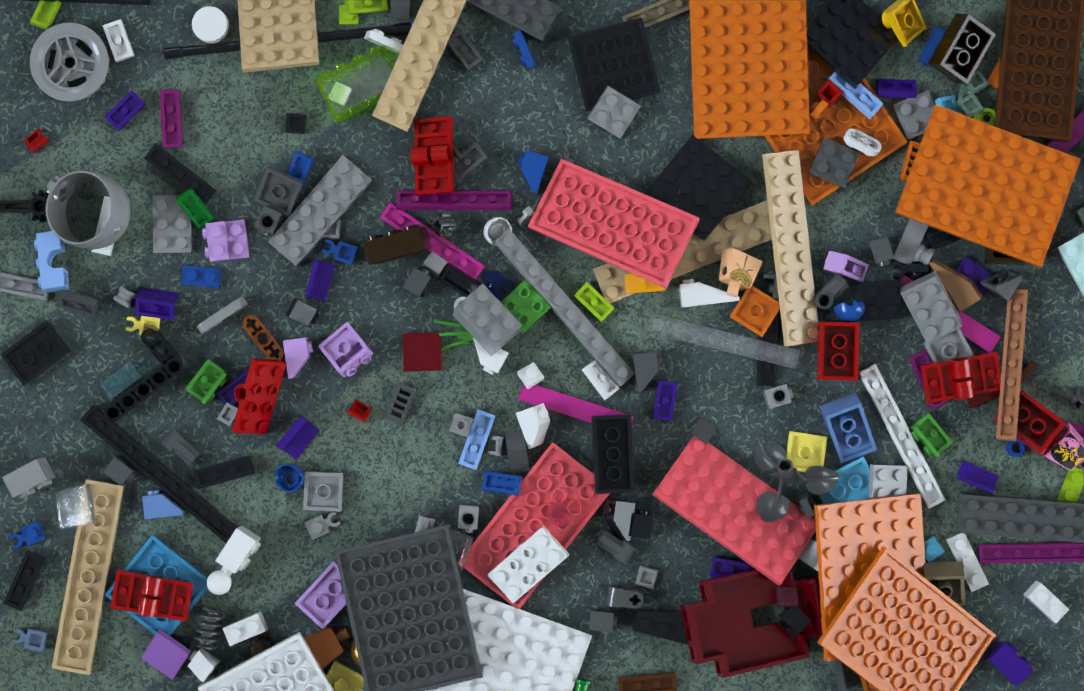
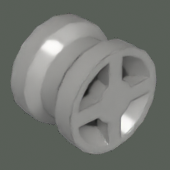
[913,244,935,265]
[113,286,137,308]

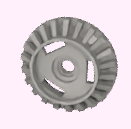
[30,23,110,102]

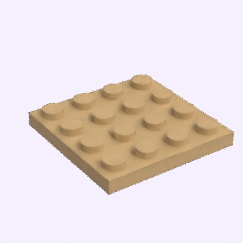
[238,0,320,73]

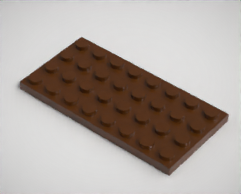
[994,0,1084,142]

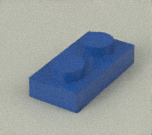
[917,26,946,69]
[512,30,537,70]
[181,265,222,288]

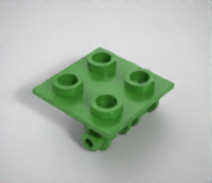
[501,280,551,334]

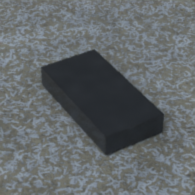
[439,263,482,297]

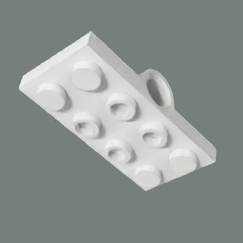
[488,525,569,603]

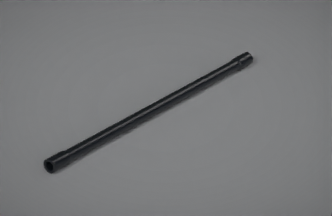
[164,22,411,59]

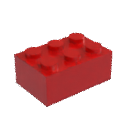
[816,322,860,381]
[994,389,1066,457]

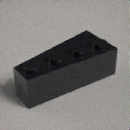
[632,609,688,645]

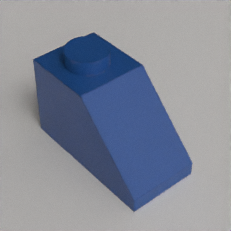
[518,150,548,195]

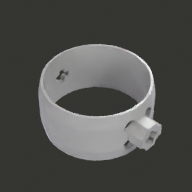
[46,170,131,250]

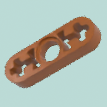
[242,315,285,360]

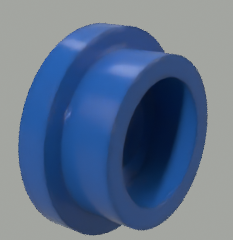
[1006,439,1026,457]

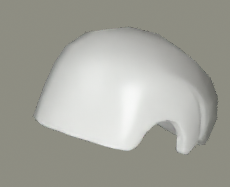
[483,217,512,246]

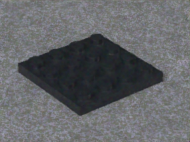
[807,0,898,89]
[567,18,661,112]
[644,135,753,242]

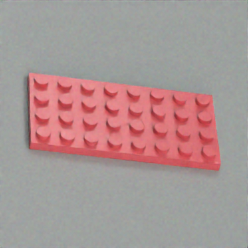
[528,159,700,289]
[652,436,816,585]
[458,442,610,609]

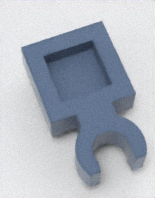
[12,628,48,652]

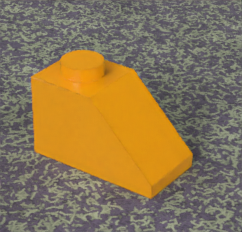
[624,274,666,294]

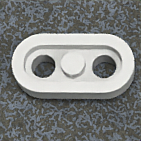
[844,128,882,156]

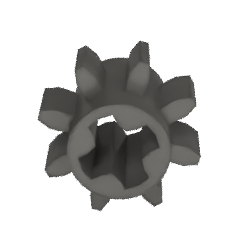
[433,214,457,237]
[1067,386,1084,410]

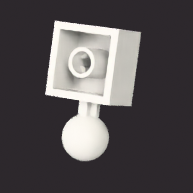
[207,526,261,595]

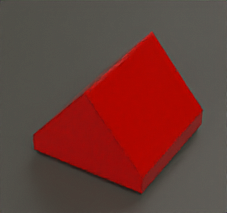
[25,129,49,153]
[348,400,372,423]

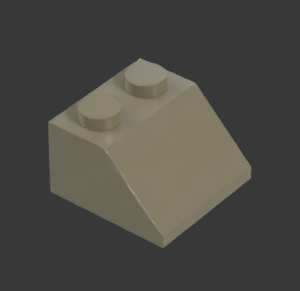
[924,561,965,606]

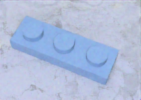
[829,72,883,119]
[458,409,496,470]

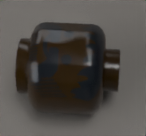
[247,635,273,658]

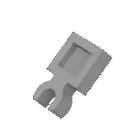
[305,512,341,540]

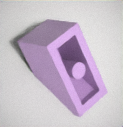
[823,251,869,282]
[283,337,313,379]

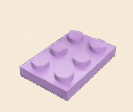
[295,561,346,629]

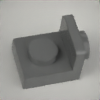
[762,271,779,300]
[792,491,816,518]

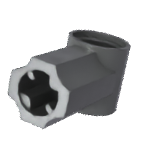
[814,274,849,309]
[161,428,201,466]
[596,530,637,565]

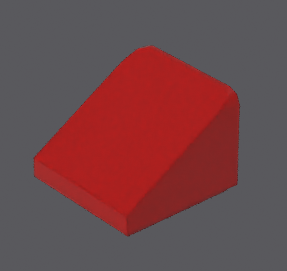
[816,79,843,106]

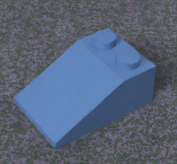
[819,393,877,463]

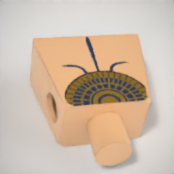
[719,248,763,297]

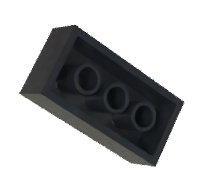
[591,415,634,494]

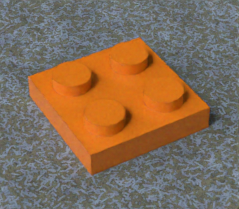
[730,286,780,337]

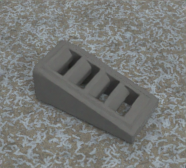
[385,382,417,425]

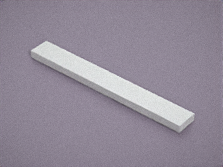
[858,364,946,509]

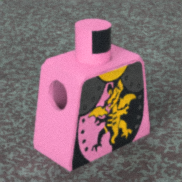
[1044,423,1084,470]

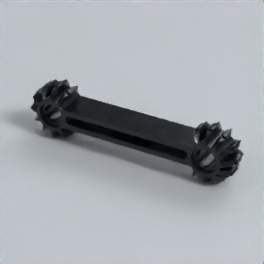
[0,190,54,223]

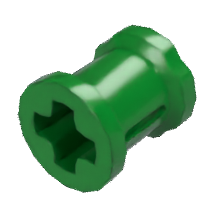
[575,678,592,691]

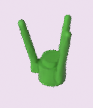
[434,319,473,350]

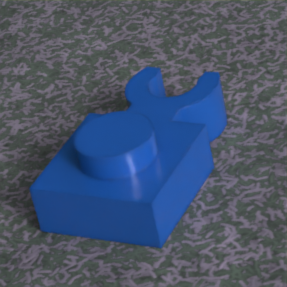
[322,240,358,265]
[9,521,46,548]

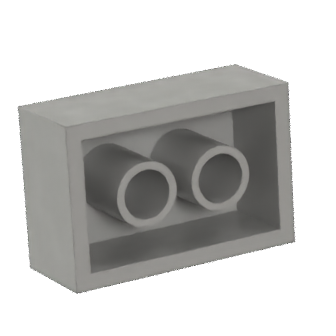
[900,271,962,343]
[452,284,522,356]

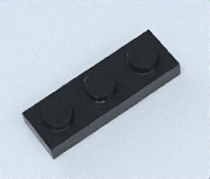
[194,455,255,489]
[3,550,46,611]

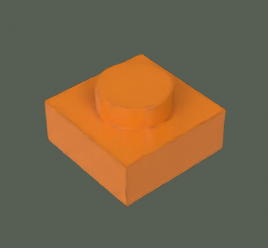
[809,99,828,121]

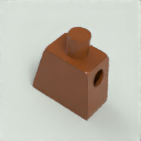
[303,626,351,669]

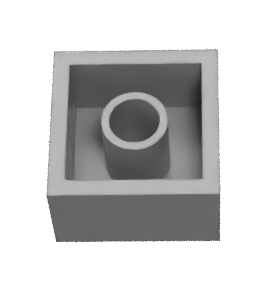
[2,457,56,499]

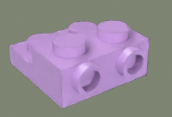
[202,219,250,262]
[318,322,373,378]

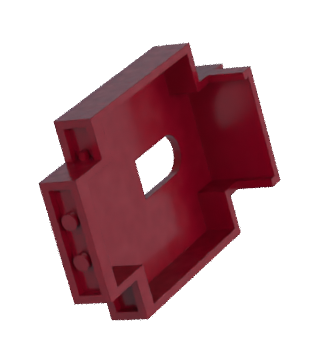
[680,566,823,678]

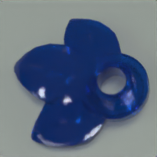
[484,271,516,302]

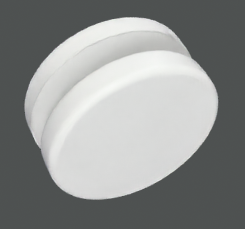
[192,6,229,44]

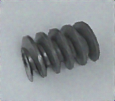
[194,607,225,650]

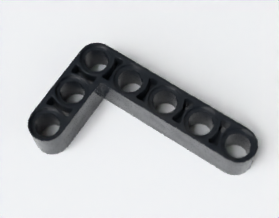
[104,325,183,422]

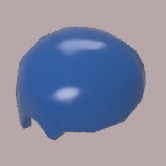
[833,300,865,323]
[274,463,304,493]

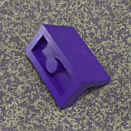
[305,259,336,302]
[135,287,179,320]
[276,416,319,459]
[955,461,999,494]

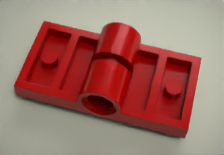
[411,116,454,196]
[920,351,1001,404]
[232,358,287,434]
[110,569,194,622]

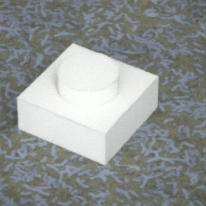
[517,362,544,389]

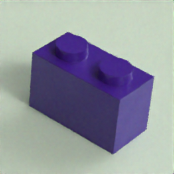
[986,641,1033,687]

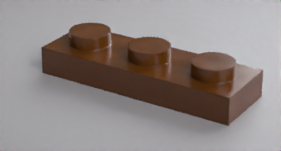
[618,672,677,691]

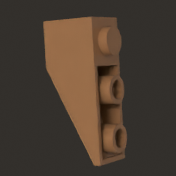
[929,259,982,311]

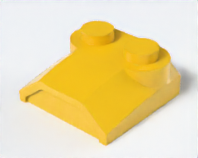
[882,0,927,47]

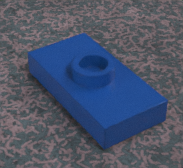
[287,150,315,186]
[482,471,523,496]

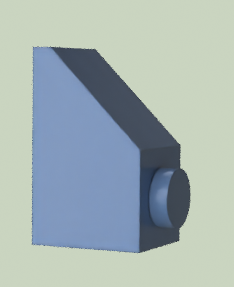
[142,490,186,519]

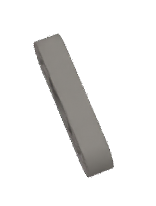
[197,296,248,335]

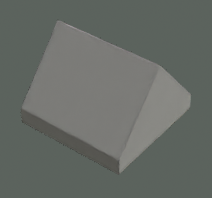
[422,251,448,277]
[486,435,505,456]

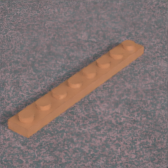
[996,289,1028,441]

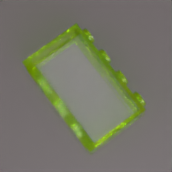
[315,45,394,124]

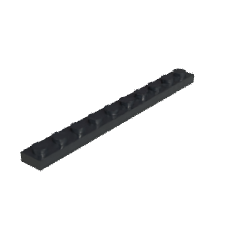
[80,405,238,543]

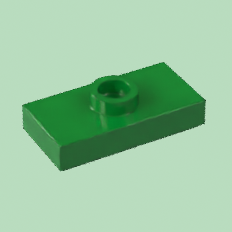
[176,188,214,229]

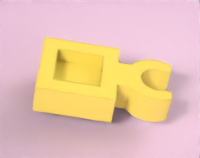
[126,316,161,337]

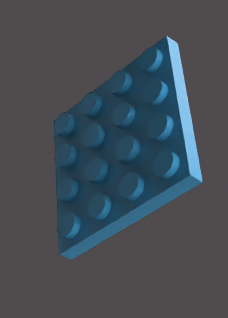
[105,534,208,636]

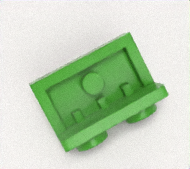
[185,358,228,404]
[910,413,953,458]

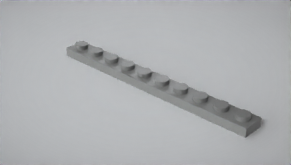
[494,229,635,387]

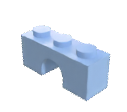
[34,231,70,293]

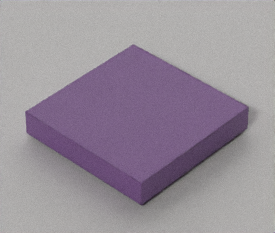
[141,629,191,680]

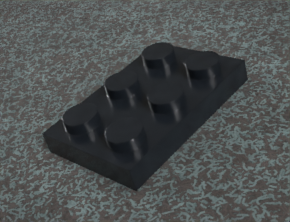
[1,320,71,385]

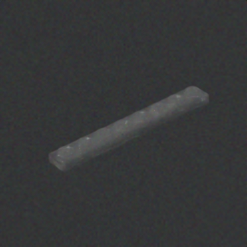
[646,313,801,369]

